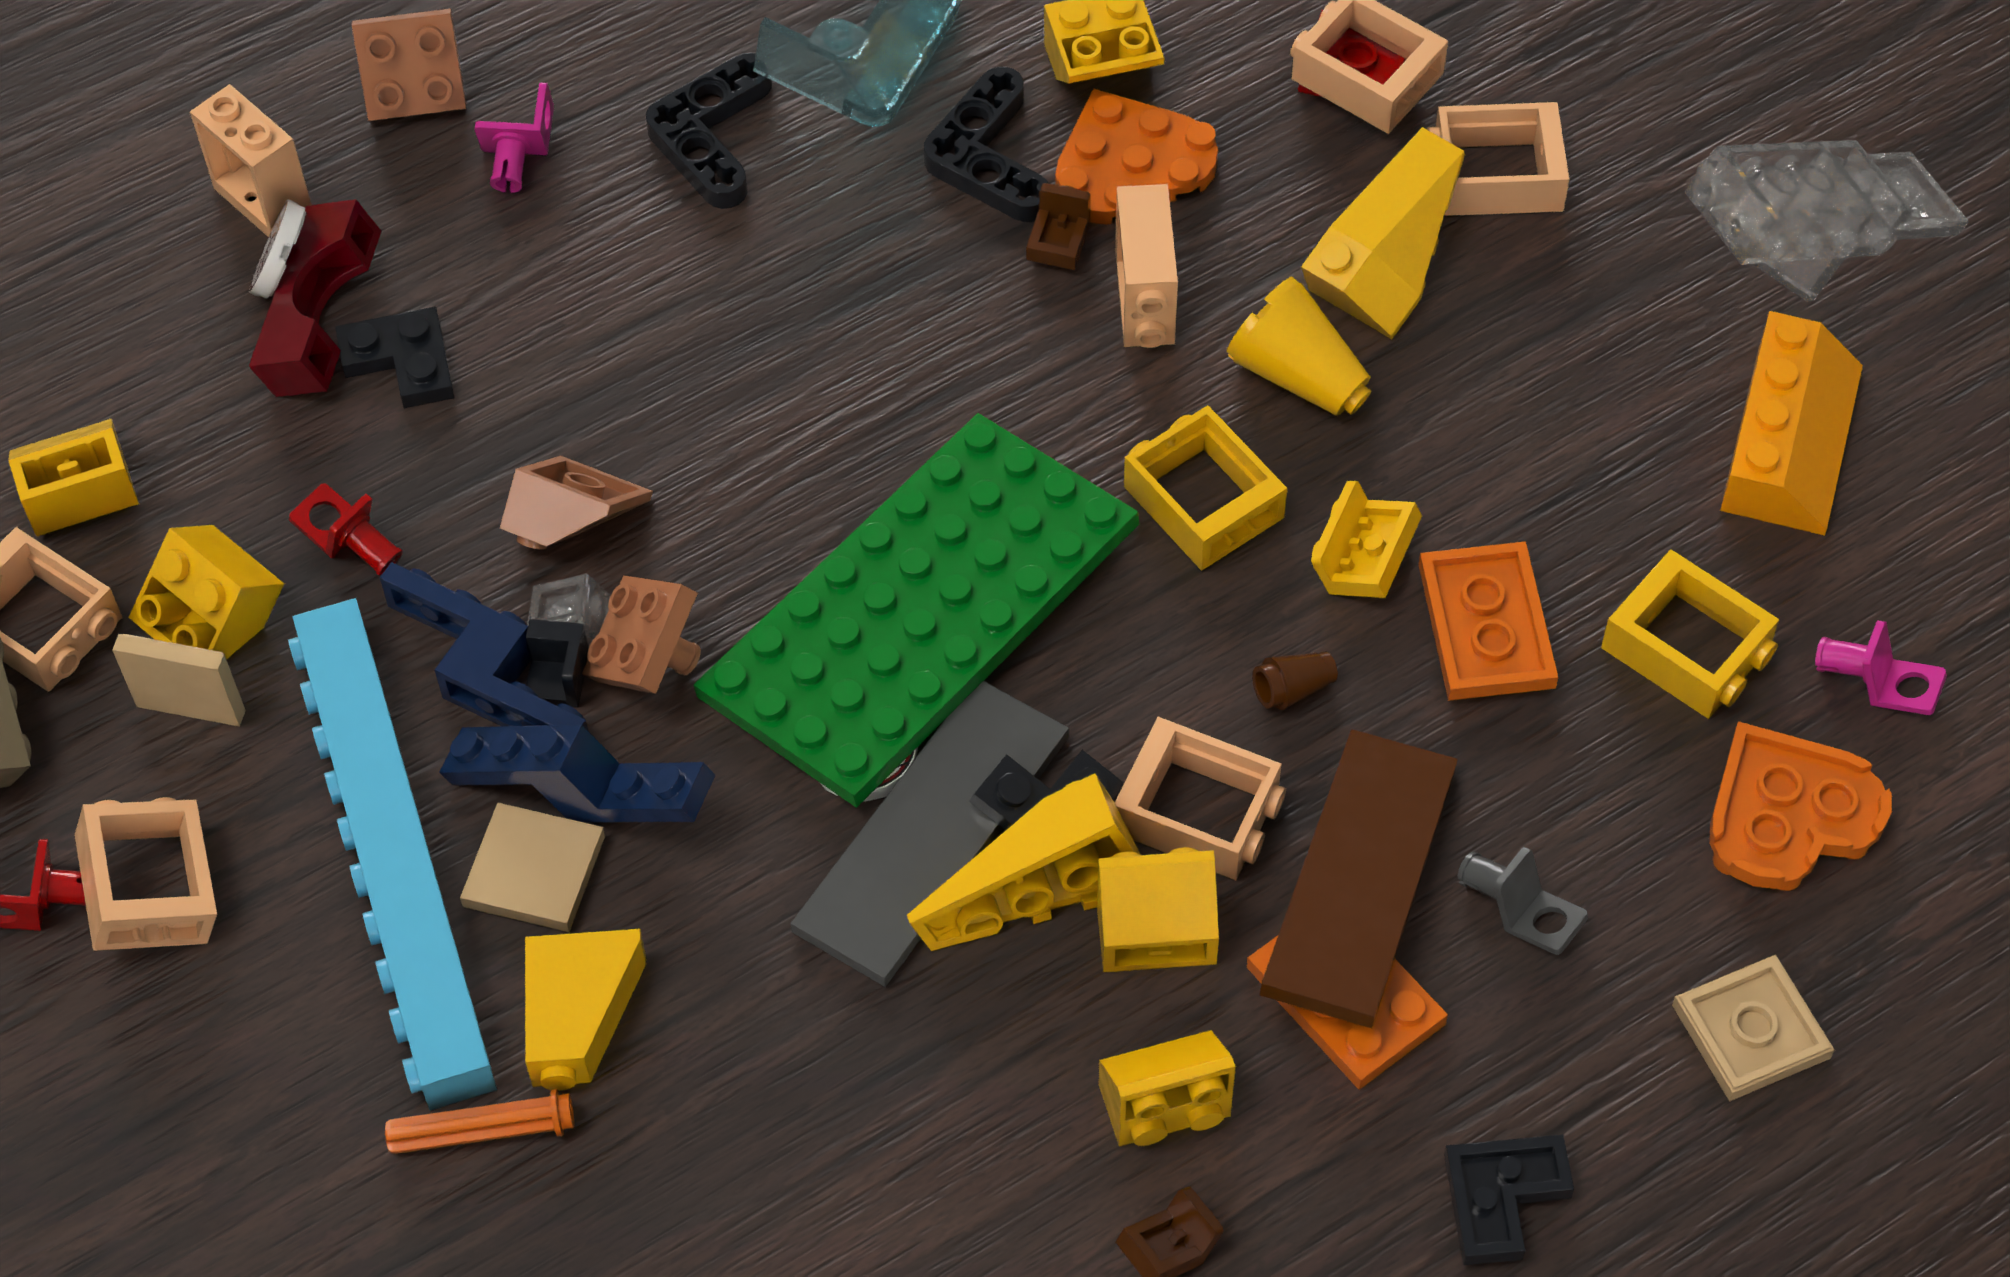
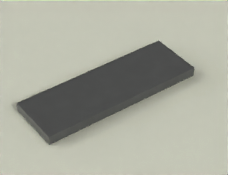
[790,681,1069,987]

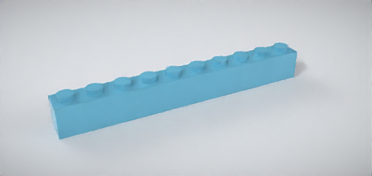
[288,598,497,1111]

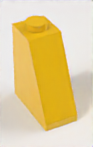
[525,929,646,1091]

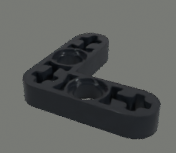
[646,53,772,209]
[924,67,1048,222]

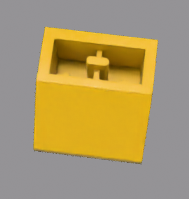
[1044,0,1164,83]
[8,419,139,537]
[128,525,284,660]
[1097,847,1219,973]
[1099,1030,1236,1147]

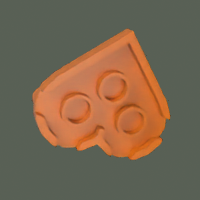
[1055,88,1218,225]
[1709,721,1892,891]

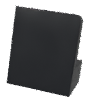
[526,619,589,707]

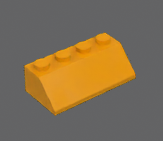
[1720,311,1863,536]

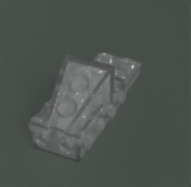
[1684,140,1969,302]

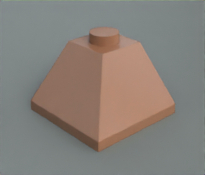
[500,456,653,550]

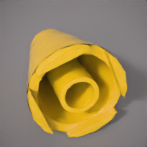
[1226,276,1372,416]

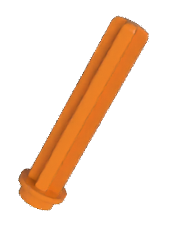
[385,1089,575,1154]

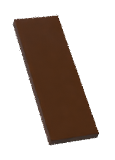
[1260,729,1458,1028]

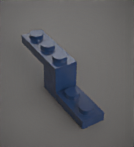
[380,562,588,730]
[439,724,716,822]

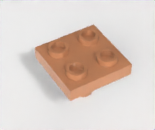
[352,9,466,121]
[582,575,701,694]

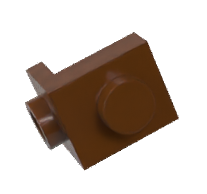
[1026,183,1091,270]
[1115,1186,1223,1277]

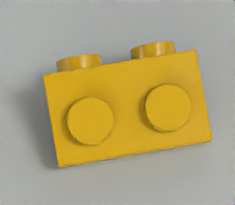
[1311,481,1422,598]

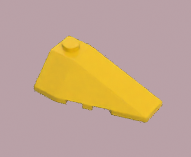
[1301,127,1465,339]
[907,773,1141,951]

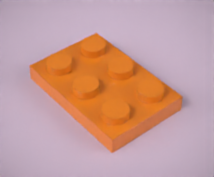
[1418,541,1558,701]
[1247,936,1448,1090]

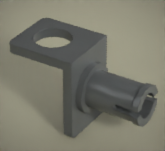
[1458,847,1588,955]

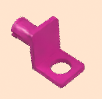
[475,83,554,193]
[1815,620,1947,715]

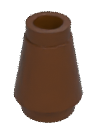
[1252,651,1338,710]

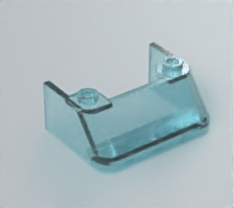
[753,0,961,127]

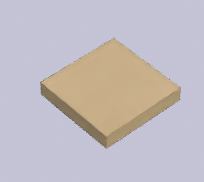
[112,634,246,727]
[460,803,605,932]
[1672,955,1834,1102]

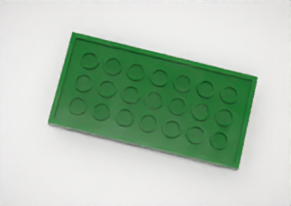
[693,413,1139,808]

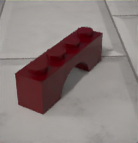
[249,199,382,397]

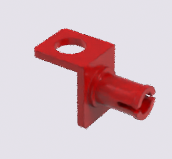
[289,483,403,576]
[0,839,86,931]

